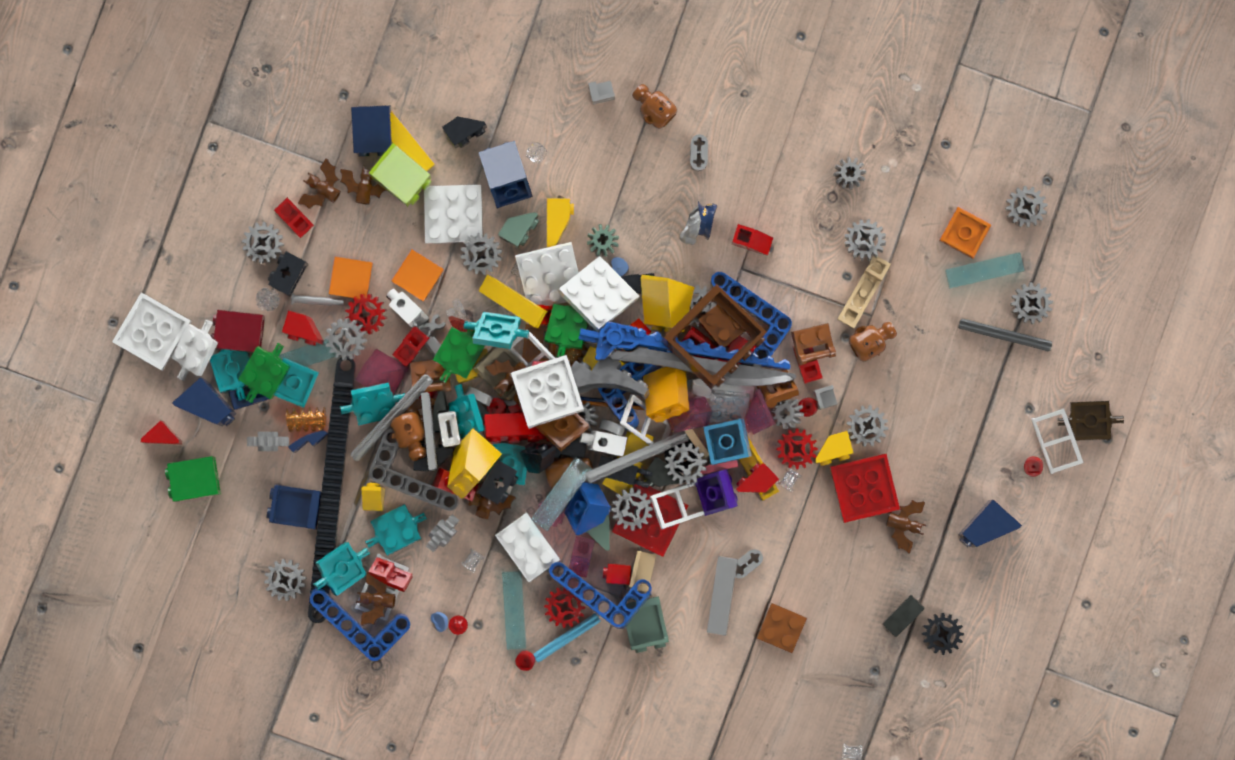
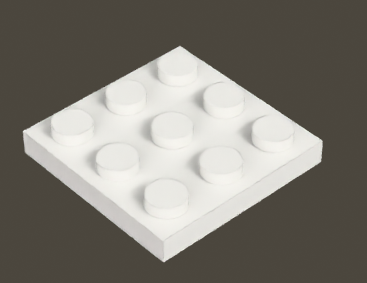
[424,185,483,244]
[515,242,579,306]
[558,256,639,332]
[112,292,192,371]
[511,355,584,428]

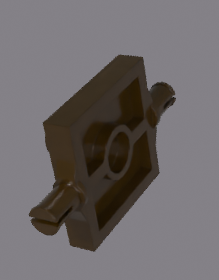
[1057,401,1124,441]

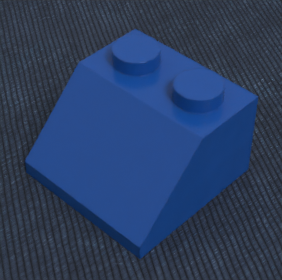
[564,481,610,535]

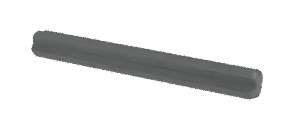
[958,319,1052,351]

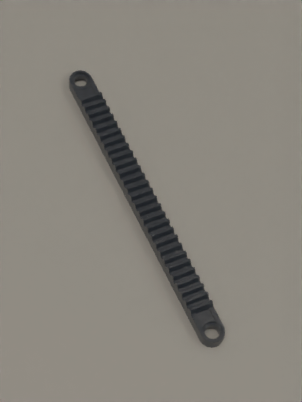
[308,356,356,623]

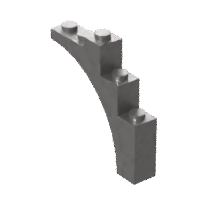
[521,357,650,412]

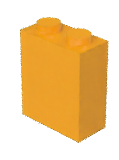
[643,367,689,423]

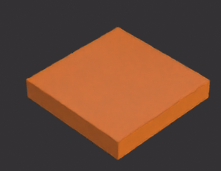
[939,207,991,259]
[391,249,444,302]
[329,257,373,299]

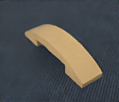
[837,256,891,329]

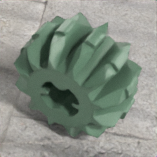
[587,224,619,257]

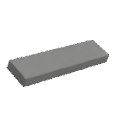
[421,392,438,471]
[707,556,738,636]

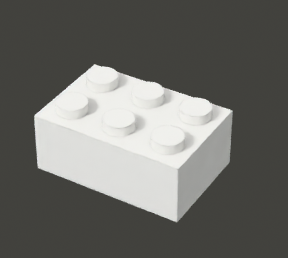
[495,513,561,582]

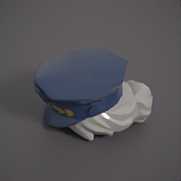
[679,201,717,245]

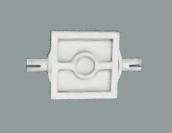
[171,320,218,381]

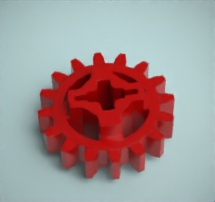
[345,294,387,335]
[776,428,818,470]
[544,587,586,628]

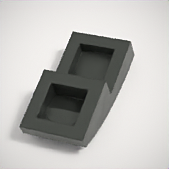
[433,391,448,432]
[883,595,925,637]

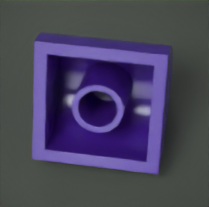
[695,469,738,516]

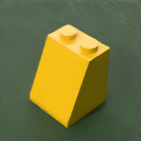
[641,275,695,333]
[447,429,502,499]

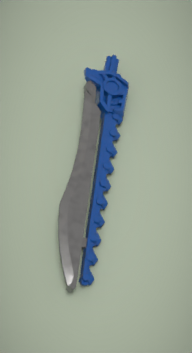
[578,321,796,386]

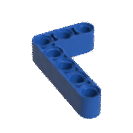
[711,272,792,356]
[598,348,673,430]
[549,562,652,629]
[310,589,410,661]

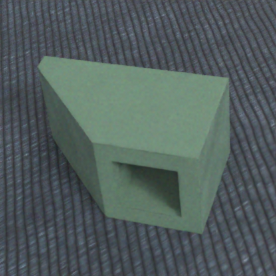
[498,212,539,249]

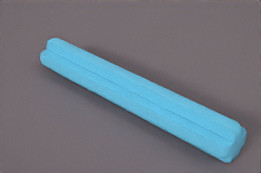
[533,613,601,662]

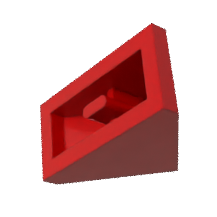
[140,420,182,445]

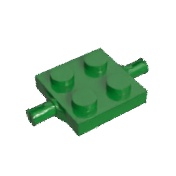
[544,304,589,358]
[433,327,485,383]
[238,343,291,403]

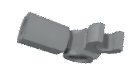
[418,314,446,357]

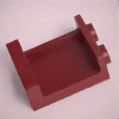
[211,310,265,354]

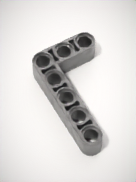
[369,429,459,511]

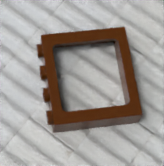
[661,284,767,390]

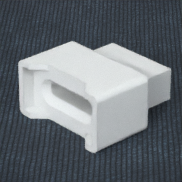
[438,411,460,447]

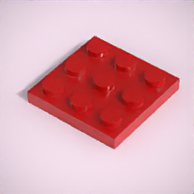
[830,453,900,523]
[612,485,689,557]

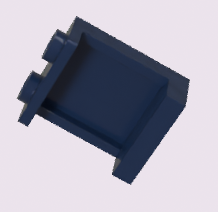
[351,105,392,157]
[266,485,321,530]

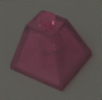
[355,348,409,395]
[745,389,775,435]
[667,395,712,433]

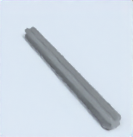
[350,374,433,461]
[585,431,689,483]

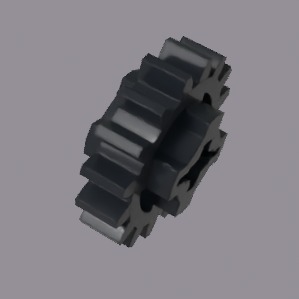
[921,613,964,655]

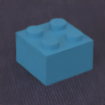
[703,418,752,465]

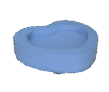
[611,257,629,276]
[431,612,448,632]

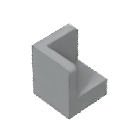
[588,81,615,105]
[813,385,837,410]

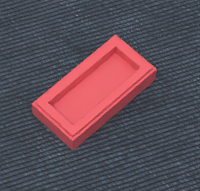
[700,460,738,475]

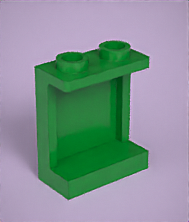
[165,456,221,502]

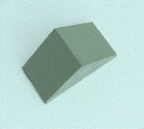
[586,514,610,551]

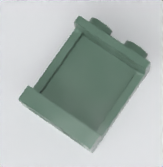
[626,596,669,653]

